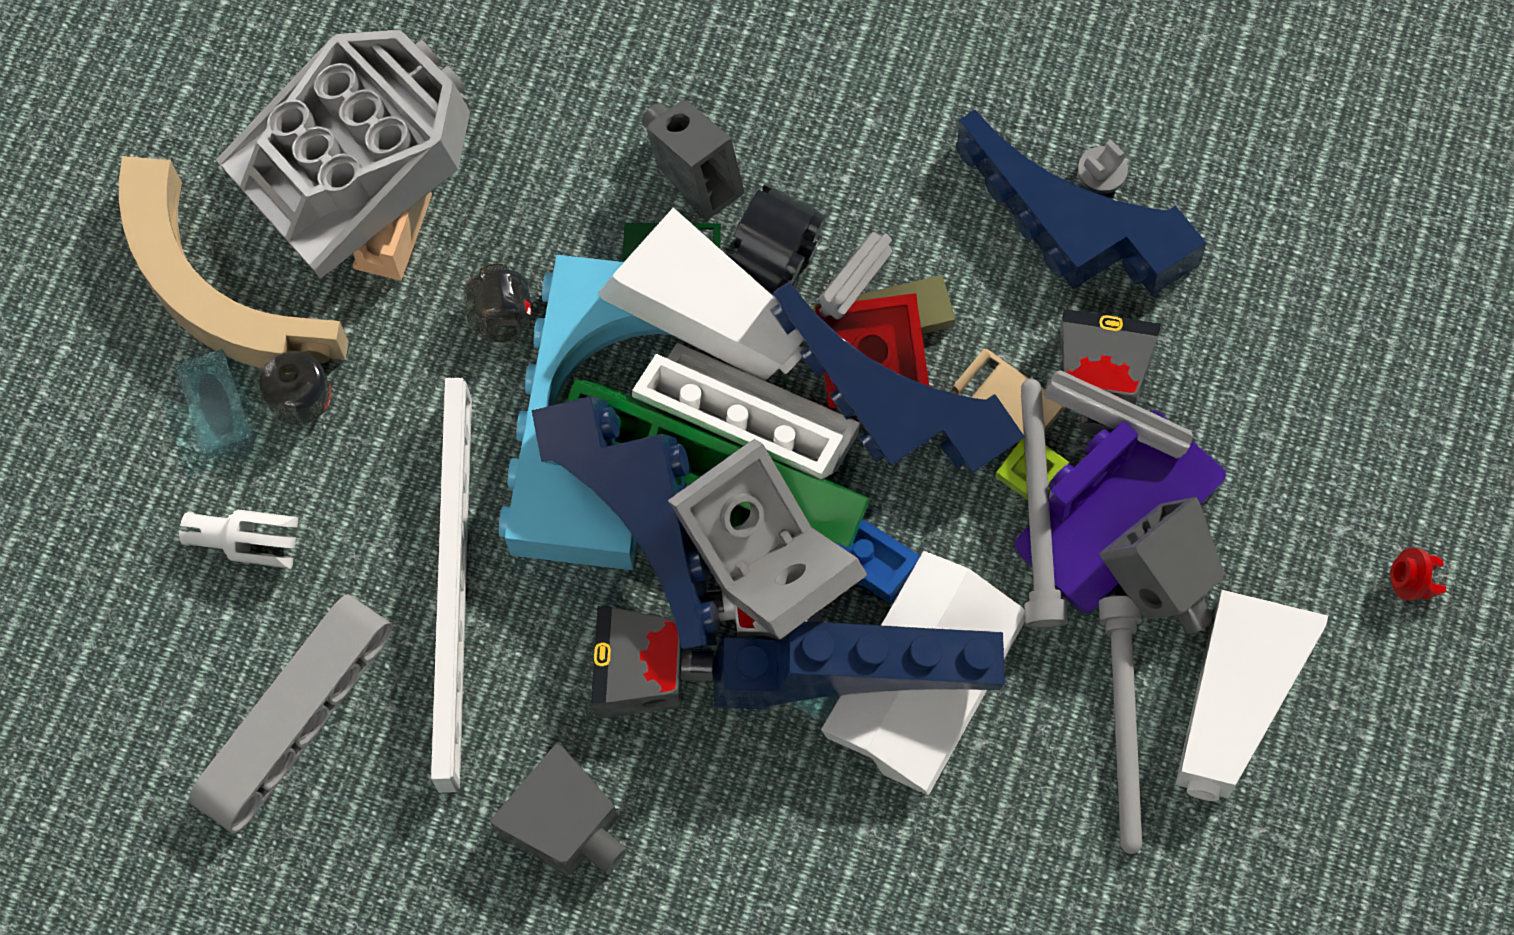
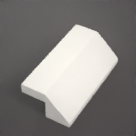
[632,343,860,480]
[821,551,1025,795]

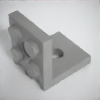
[668,439,867,639]

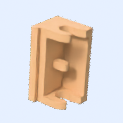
[353,192,432,280]

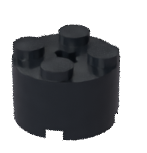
[726,184,827,295]

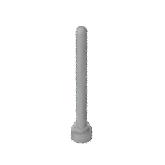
[1021,379,1068,628]
[1099,596,1142,854]

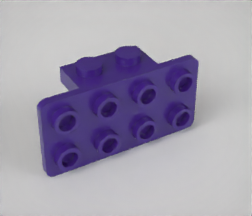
[1014,410,1226,613]

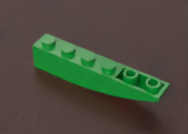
[567,380,870,547]

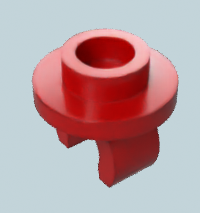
[1390,547,1446,601]

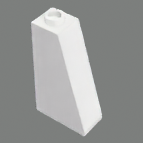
[597,208,803,381]
[1175,590,1328,801]

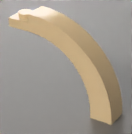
[119,156,349,374]

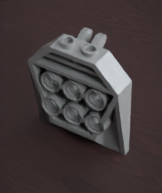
[216,30,472,279]

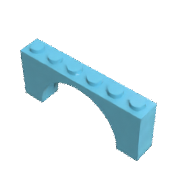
[499,255,671,570]

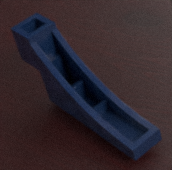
[956,110,1206,296]
[770,281,1025,473]
[531,396,720,649]
[714,621,1005,710]

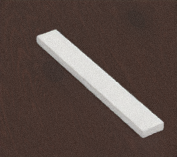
[431,378,472,793]

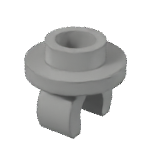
[1078,140,1128,194]

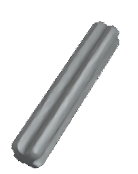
[818,232,893,319]
[1045,370,1193,458]

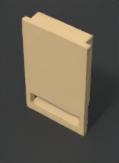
[951,349,1066,443]

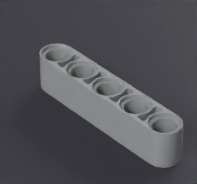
[188,594,393,834]

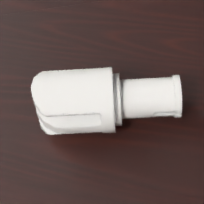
[179,509,298,569]

